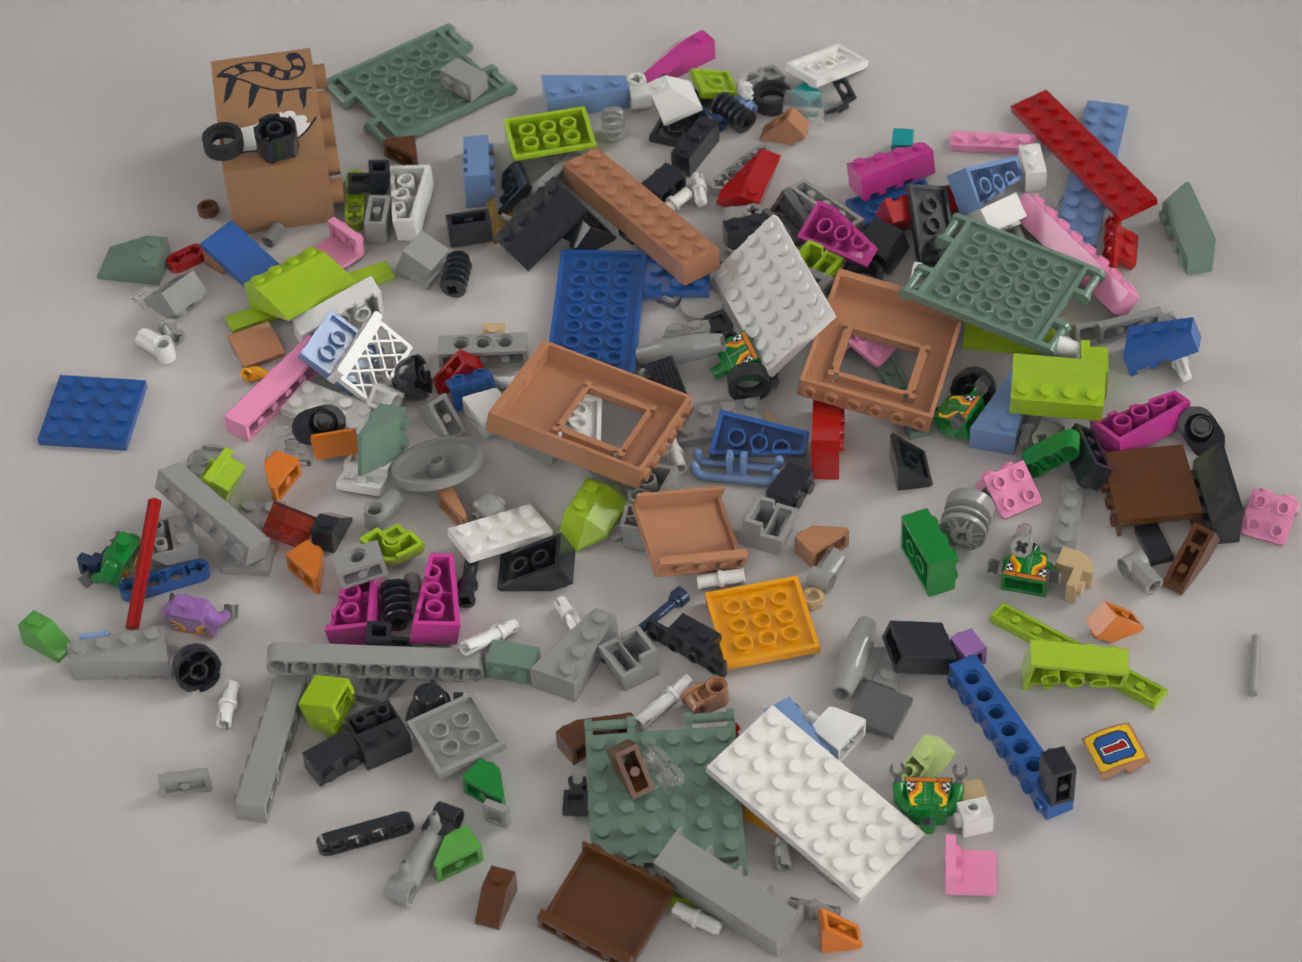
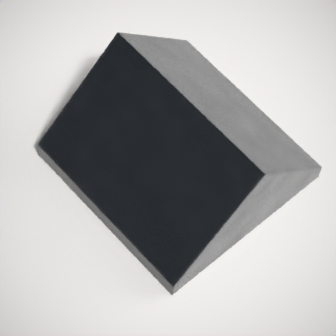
[889,433,933,491]

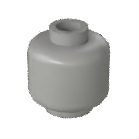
[471,491,507,520]

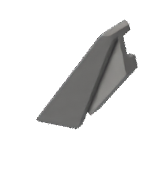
[1069,306,1177,344]

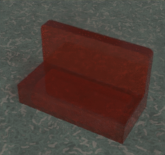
[261,501,317,547]

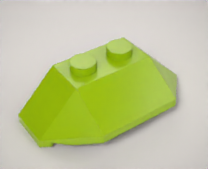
[559,477,627,552]

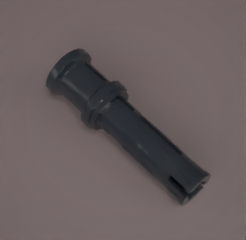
[457,558,479,608]

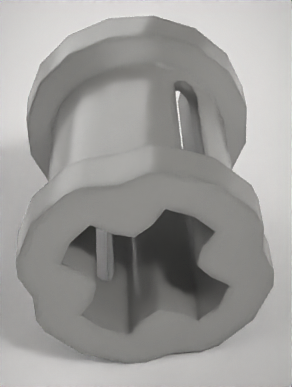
[158,317,185,346]

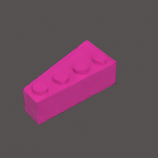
[846,142,935,201]
[1089,390,1191,452]
[409,553,461,644]
[324,577,383,645]

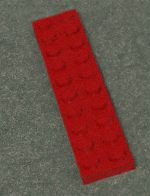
[1011,89,1158,222]

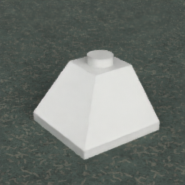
[647,75,703,126]

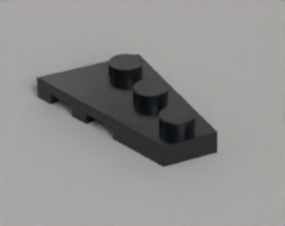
[498,160,533,216]

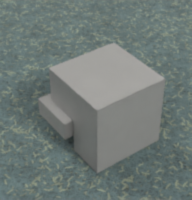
[395,230,450,290]
[743,495,799,556]
[598,625,659,691]

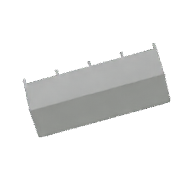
[653,826,804,958]

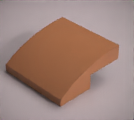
[227,321,285,368]

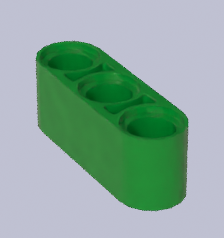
[1022,429,1080,478]

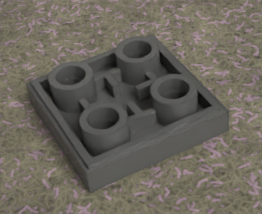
[850,681,913,740]

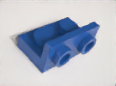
[446,368,496,412]

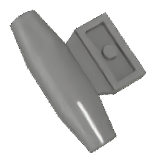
[636,320,726,365]
[832,616,901,700]

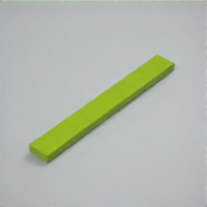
[225,260,395,334]
[989,602,1168,710]

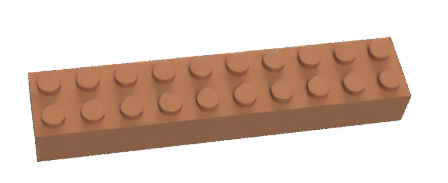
[562,147,720,286]

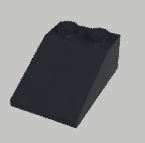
[497,532,576,591]

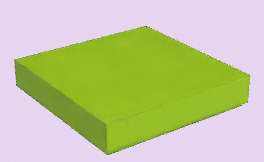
[689,69,739,100]

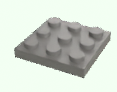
[406,691,507,780]

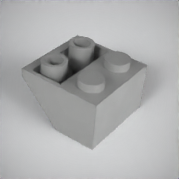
[152,514,200,567]

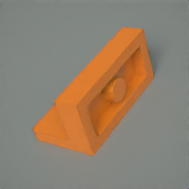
[310,428,358,460]

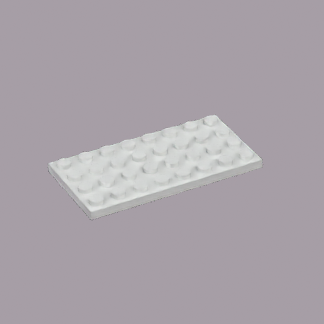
[712,214,837,377]
[705,705,926,903]

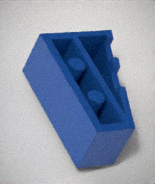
[1123,317,1201,376]

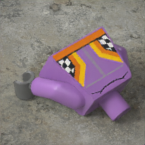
[162,593,238,638]

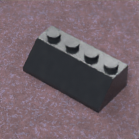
[493,176,589,272]
[534,181,617,250]
[1191,442,1244,544]

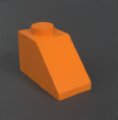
[263,450,302,501]
[285,539,325,595]
[1085,600,1144,643]

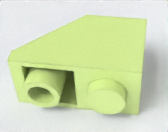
[897,734,956,781]

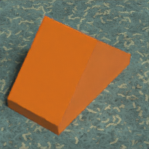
[818,908,862,953]

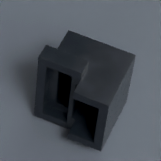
[863,217,910,275]

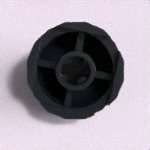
[392,354,433,400]
[950,366,997,406]
[172,643,222,692]

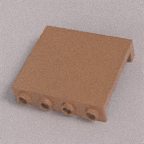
[632,486,749,578]

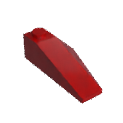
[716,149,782,214]

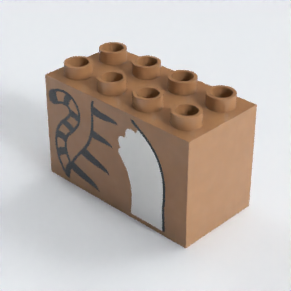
[211,48,345,234]

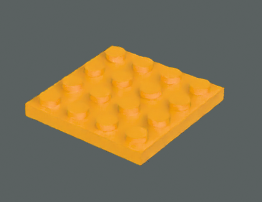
[704,575,820,670]

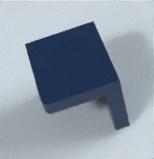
[76,546,109,575]

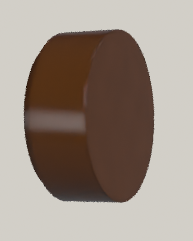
[197,199,219,219]

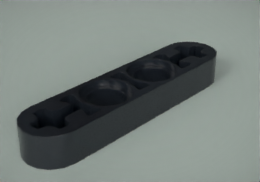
[316,811,415,856]

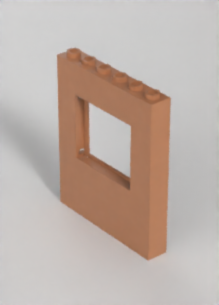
[796,268,963,433]
[485,340,694,489]

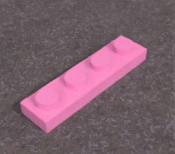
[950,131,1035,154]

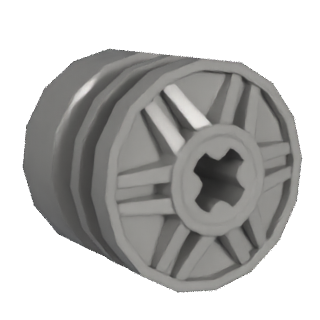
[939,487,995,550]

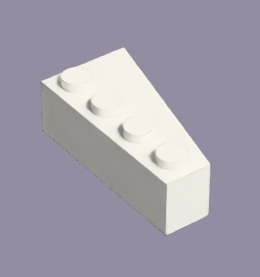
[390,165,435,241]
[292,276,385,342]

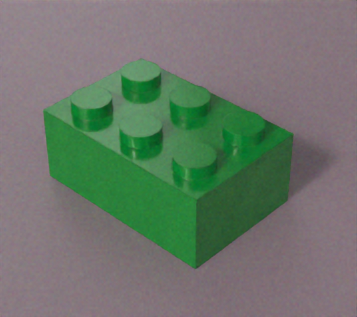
[900,508,959,597]

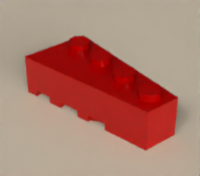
[811,400,845,480]

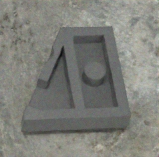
[356,678,406,705]

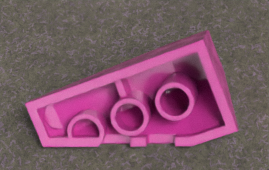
[643,30,715,83]
[797,200,878,267]

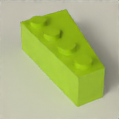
[1021,639,1129,690]

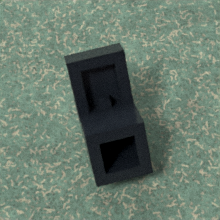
[348,159,390,195]
[365,621,412,647]

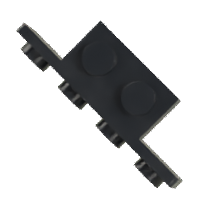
[646,613,727,678]

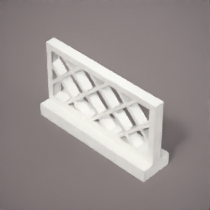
[327,311,413,404]

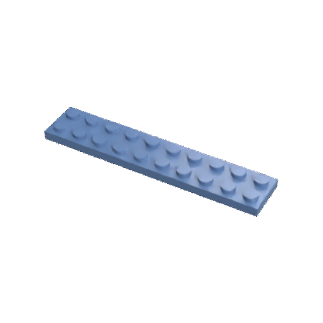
[1058,100,1129,249]

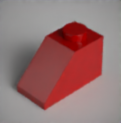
[432,349,484,395]

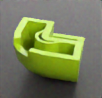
[359,523,425,567]

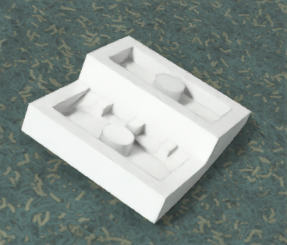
[336,454,395,497]

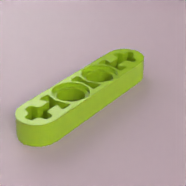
[345,170,365,232]

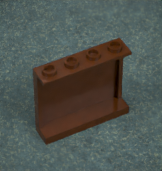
[1101,444,1203,536]
[536,841,675,962]

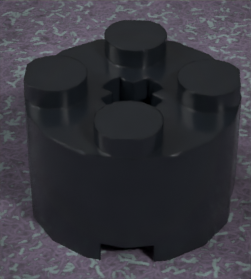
[253,113,299,164]

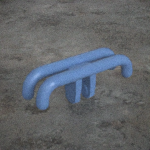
[690,448,784,486]

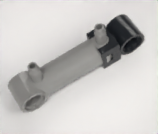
[383,801,464,907]

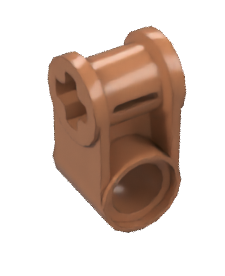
[681,676,729,714]

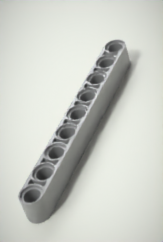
[266,642,484,682]

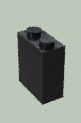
[882,620,957,675]

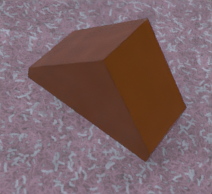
[383,135,419,165]

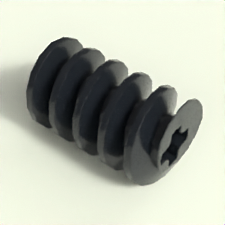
[711,92,757,133]
[440,250,472,298]
[379,578,413,631]

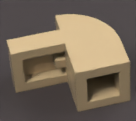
[1055,546,1093,603]

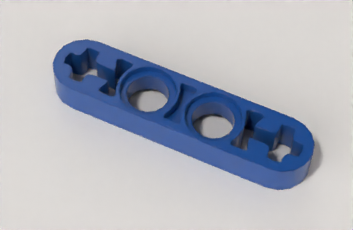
[119,559,211,602]

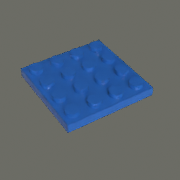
[38,375,148,451]

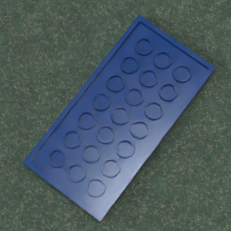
[549,249,647,374]

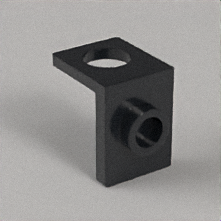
[825,77,857,115]

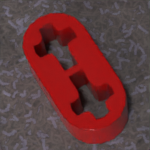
[166,244,204,273]

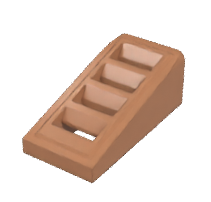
[437,486,467,526]

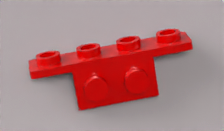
[1102,215,1139,270]

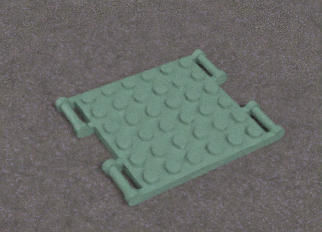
[324,23,517,148]
[898,213,1106,357]
[584,709,748,876]

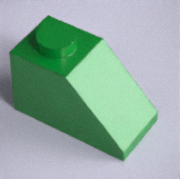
[462,758,506,805]

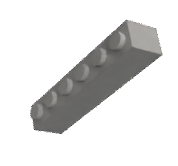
[155,462,270,566]

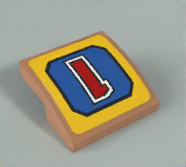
[1081,722,1151,781]

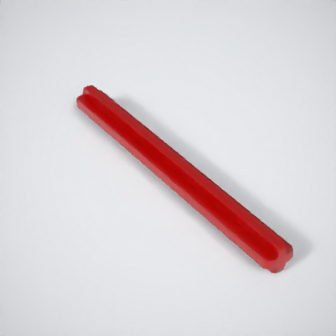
[125,498,162,631]

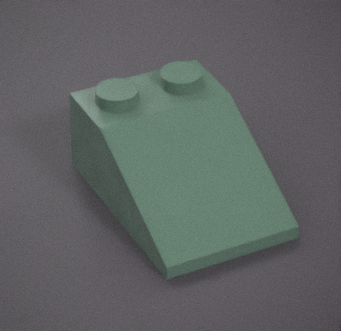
[97,235,171,285]
[357,403,409,476]

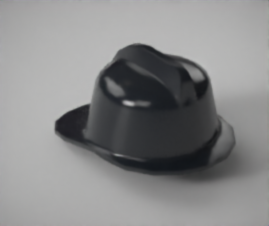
[292,404,346,445]
[1178,406,1225,456]
[405,679,451,721]

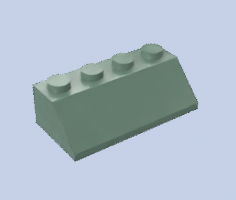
[1159,182,1216,275]

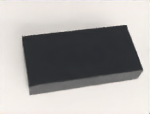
[1134,523,1174,566]

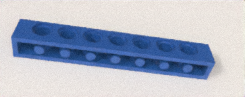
[947,654,1074,820]

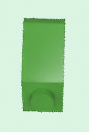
[18,610,71,663]
[434,825,484,882]

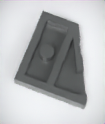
[771,187,810,231]

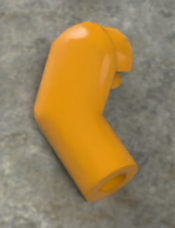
[240,366,269,382]

